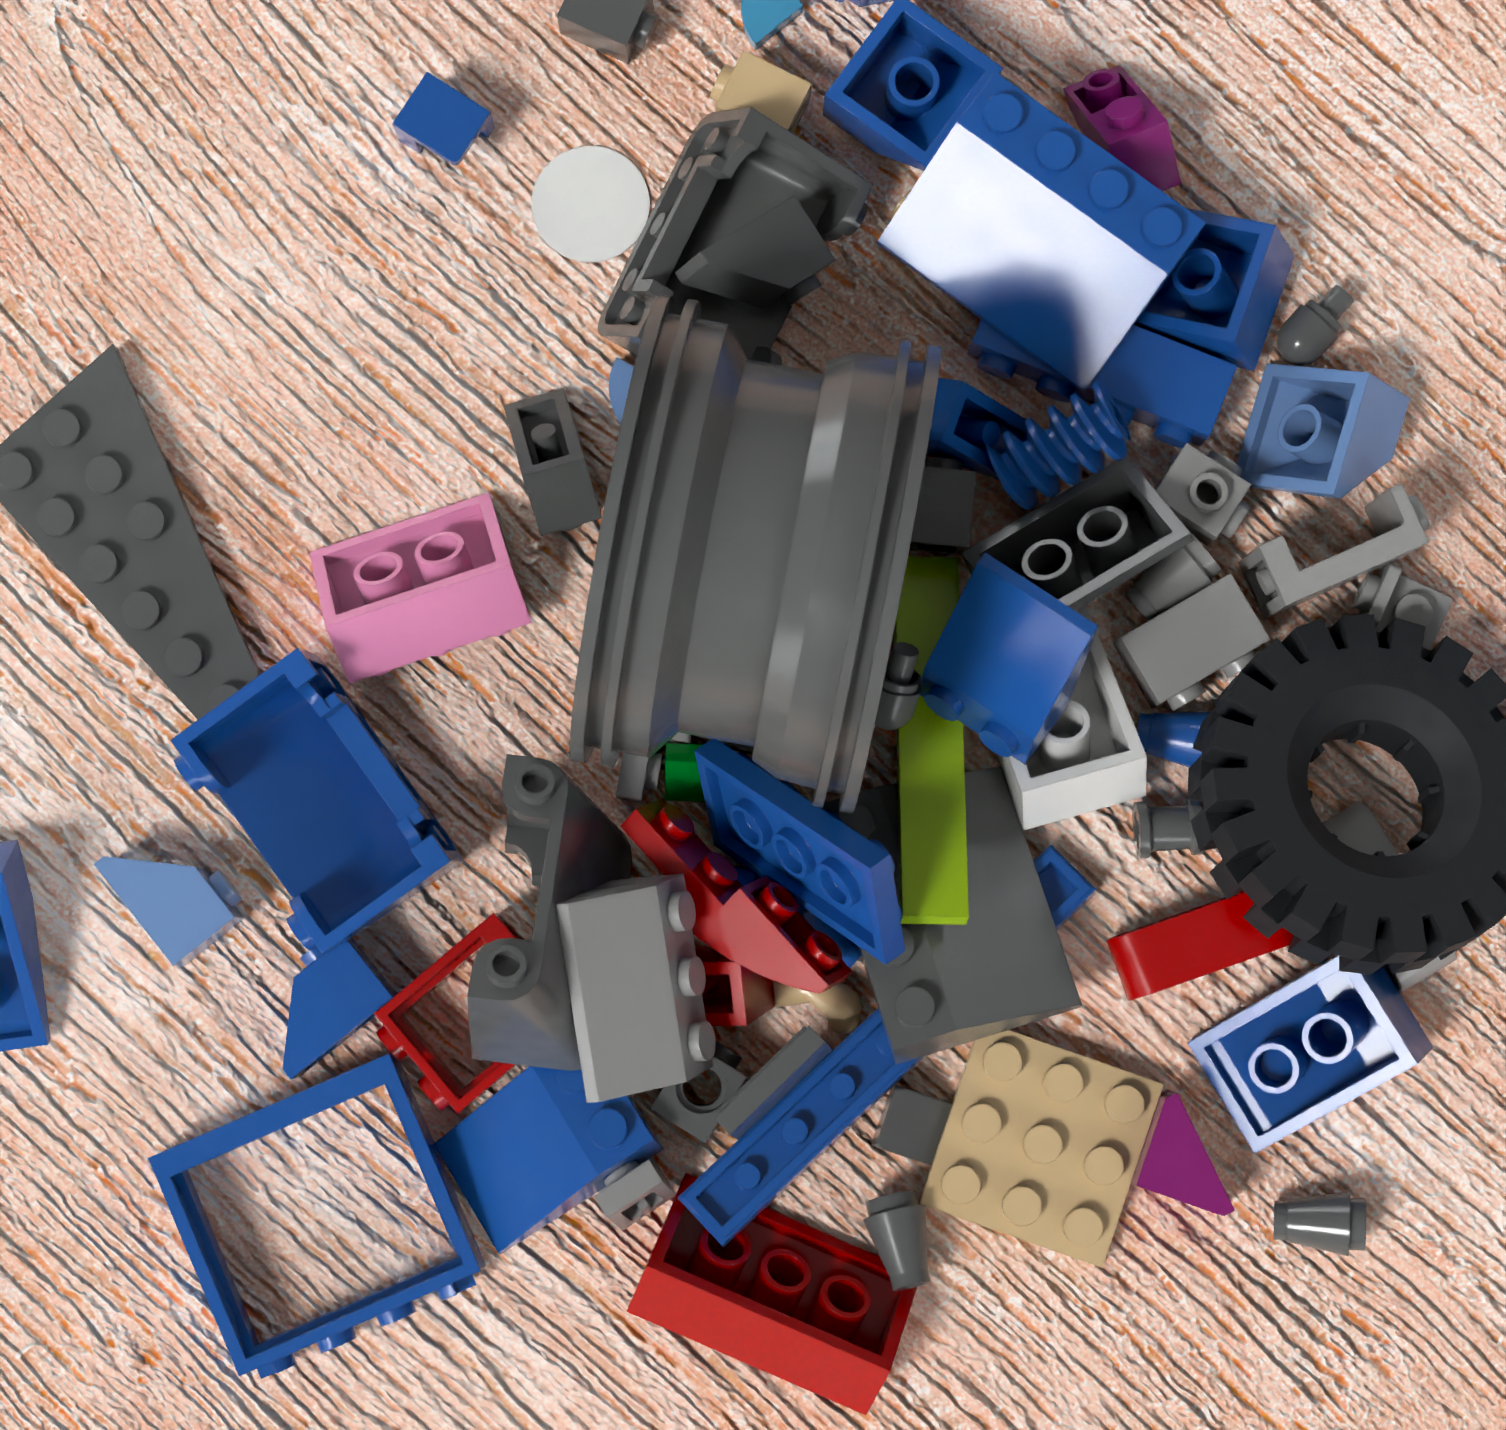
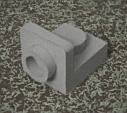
[1352,563,1453,650]
[616,732,692,803]
[594,1157,676,1230]

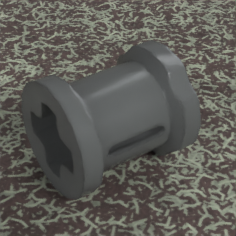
[1132,799,1204,859]

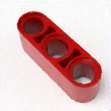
[1106,891,1293,1001]

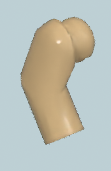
[773,980,863,1034]

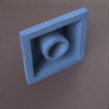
[1236,363,1410,499]

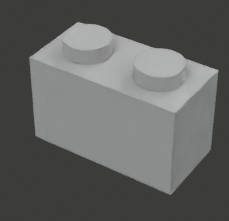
[1113,573,1270,711]

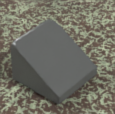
[871,1084,952,1165]

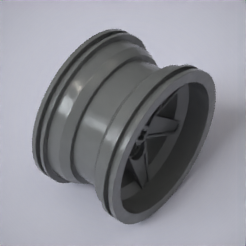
[570,294,942,814]

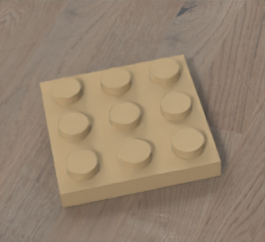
[918,1030,1164,1268]

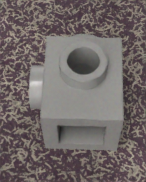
[1155,443,1251,546]

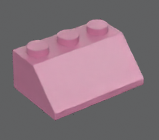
[309,492,532,684]

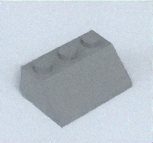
[556,873,716,1103]

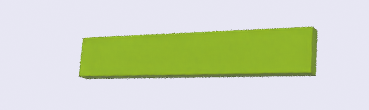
[894,556,969,925]

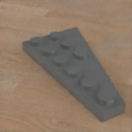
[0,344,261,720]

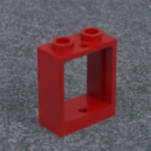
[374,913,519,1114]

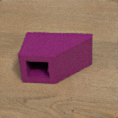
[1063,65,1181,191]

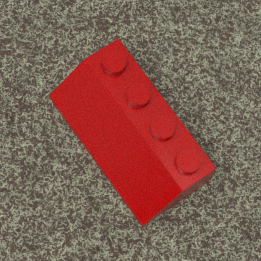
[626,1173,917,1415]

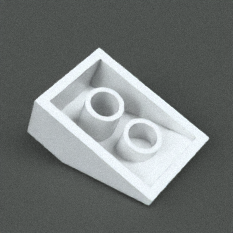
[997,605,1147,831]

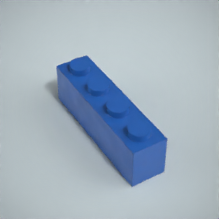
[967,320,1237,449]

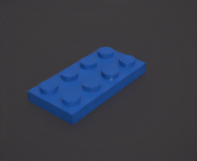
[694,739,905,965]

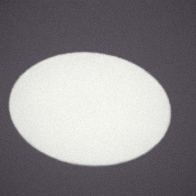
[531,146,650,263]

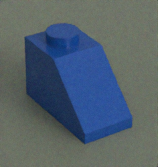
[926,377,1028,481]
[283,937,397,1080]

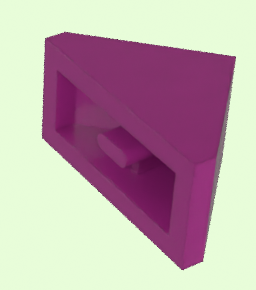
[1131,1090,1235,1216]

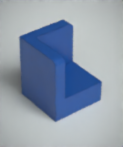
[392,72,495,165]

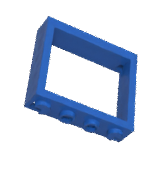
[148,1053,486,1379]

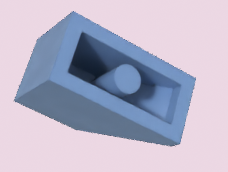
[94,856,244,966]

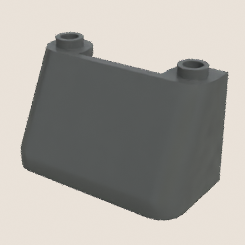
[598,107,873,365]
[467,754,632,1071]

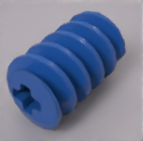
[986,380,1131,510]

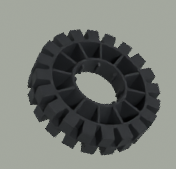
[1188,614,1506,975]

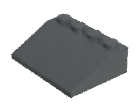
[820,766,1082,1065]

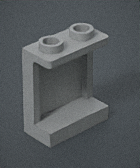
[1238,484,1429,620]

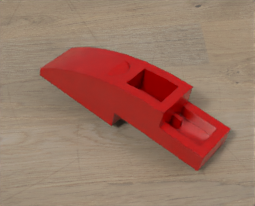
[620,798,853,994]

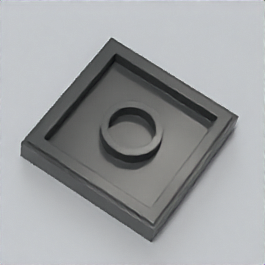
[714,1026,833,1140]

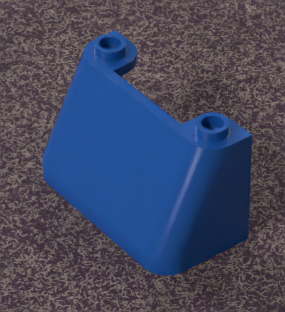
[170,648,464,954]

